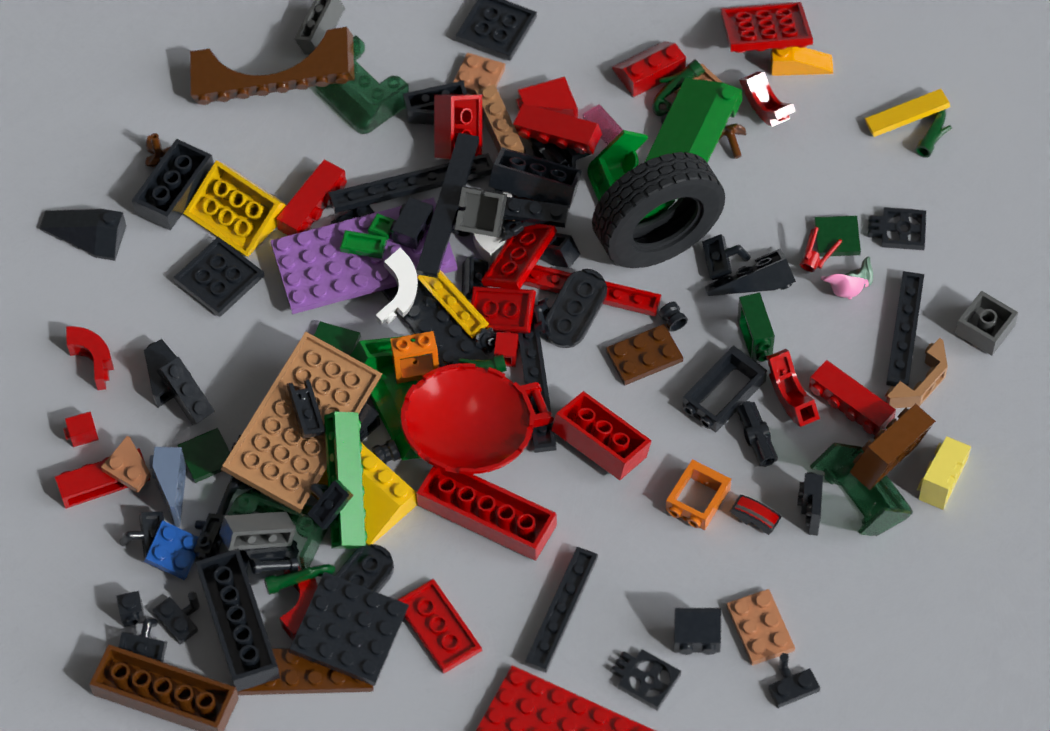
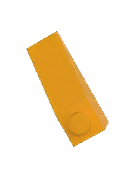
[770,47,833,76]

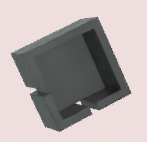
[455,187,507,237]

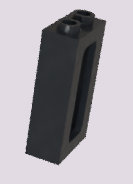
[682,345,767,432]

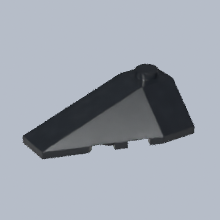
[39,209,126,261]
[705,248,796,296]

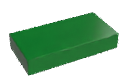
[340,230,387,259]

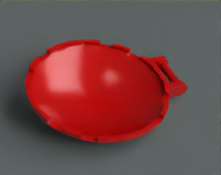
[401,363,554,474]

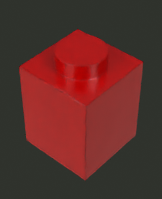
[494,331,519,367]
[63,411,99,447]

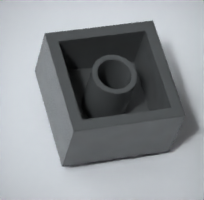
[955,290,1018,355]

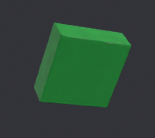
[368,213,395,241]

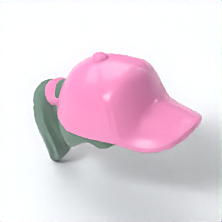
[821,256,873,300]

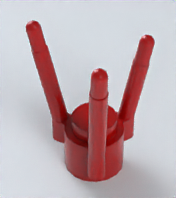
[799,227,842,272]

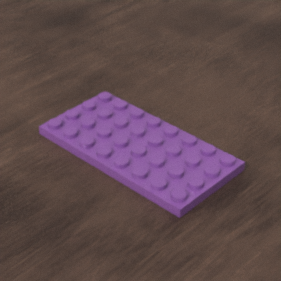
[270,197,458,314]

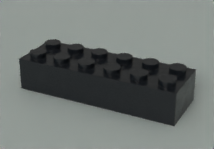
[195,548,280,692]

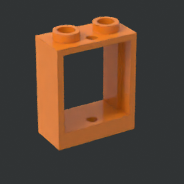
[390,331,439,384]
[666,459,731,530]

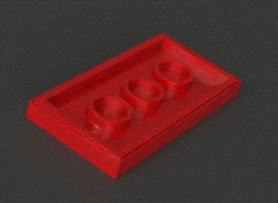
[481,224,557,290]
[397,578,482,674]

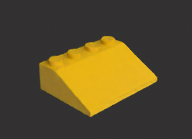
[183,160,287,257]
[312,444,418,546]

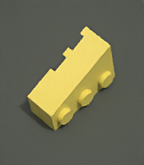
[917,436,971,510]

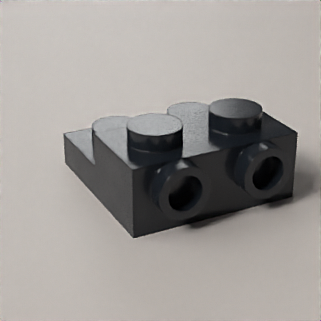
[797,472,823,536]

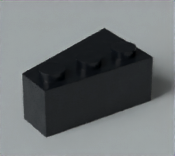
[403,80,467,125]

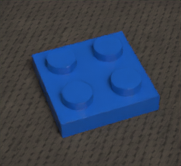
[144,520,199,580]

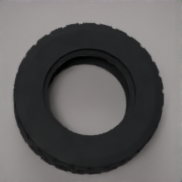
[592,152,725,268]

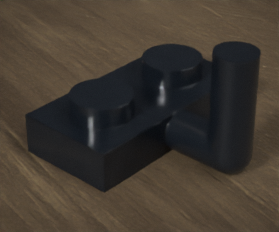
[702,234,751,280]
[307,480,354,529]
[119,512,164,558]
[152,592,200,645]
[118,618,168,662]
[768,653,820,708]

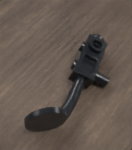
[193,476,253,561]

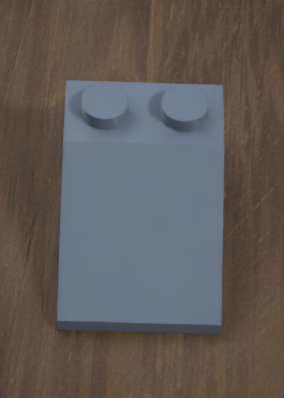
[149,447,187,527]

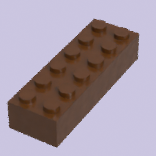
[89,644,239,731]

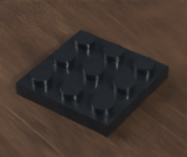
[456,0,537,61]
[173,237,264,317]

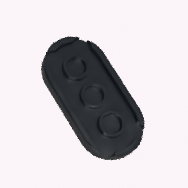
[545,269,607,348]
[335,544,394,593]

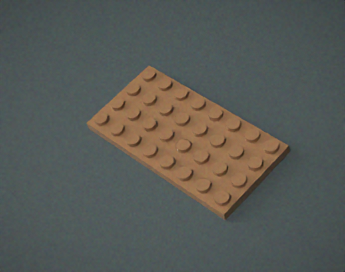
[221,331,382,513]

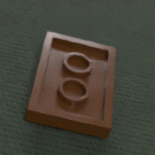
[606,324,683,386]

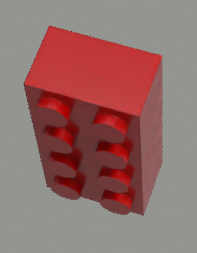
[552,391,652,481]

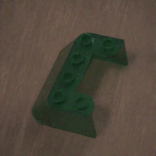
[315,35,409,134]

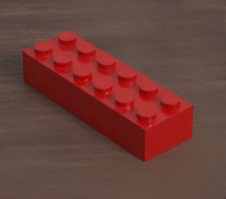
[416,466,557,561]

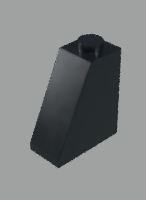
[144,338,192,408]

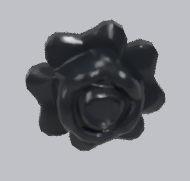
[475,328,496,353]

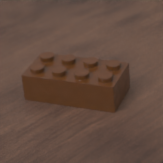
[850,404,936,490]

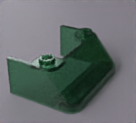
[810,442,913,536]
[224,488,330,569]

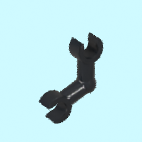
[533,298,551,335]

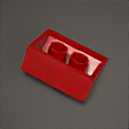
[612,41,686,97]
[434,94,482,159]

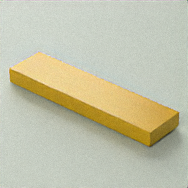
[865,89,950,137]
[417,270,489,339]

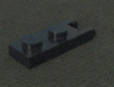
[287,379,325,439]

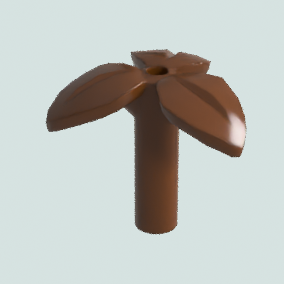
[719,123,746,159]
[145,133,170,167]

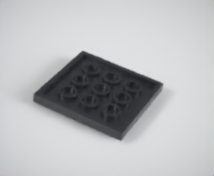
[289,572,409,686]

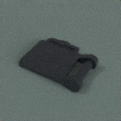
[243,540,299,574]

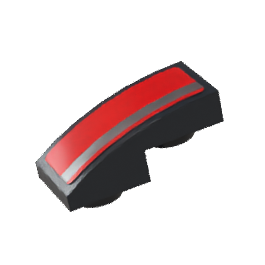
[729,494,782,535]

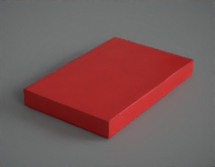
[471,287,536,333]

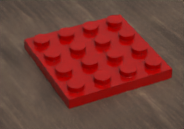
[721,2,813,53]

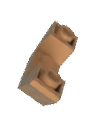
[885,338,948,408]

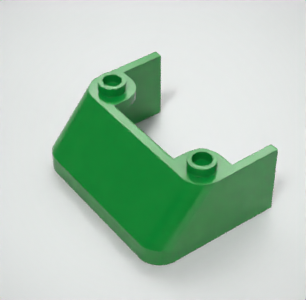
[587,130,676,223]

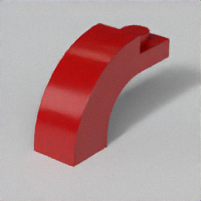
[66,326,114,390]

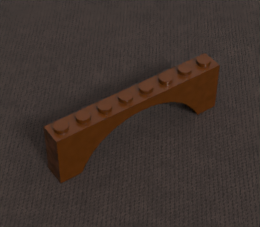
[190,27,355,105]

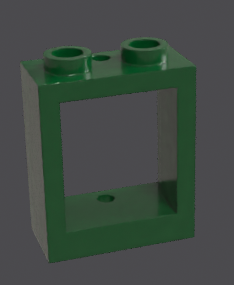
[737,292,775,362]

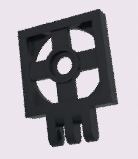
[868,207,926,250]
[610,649,681,711]

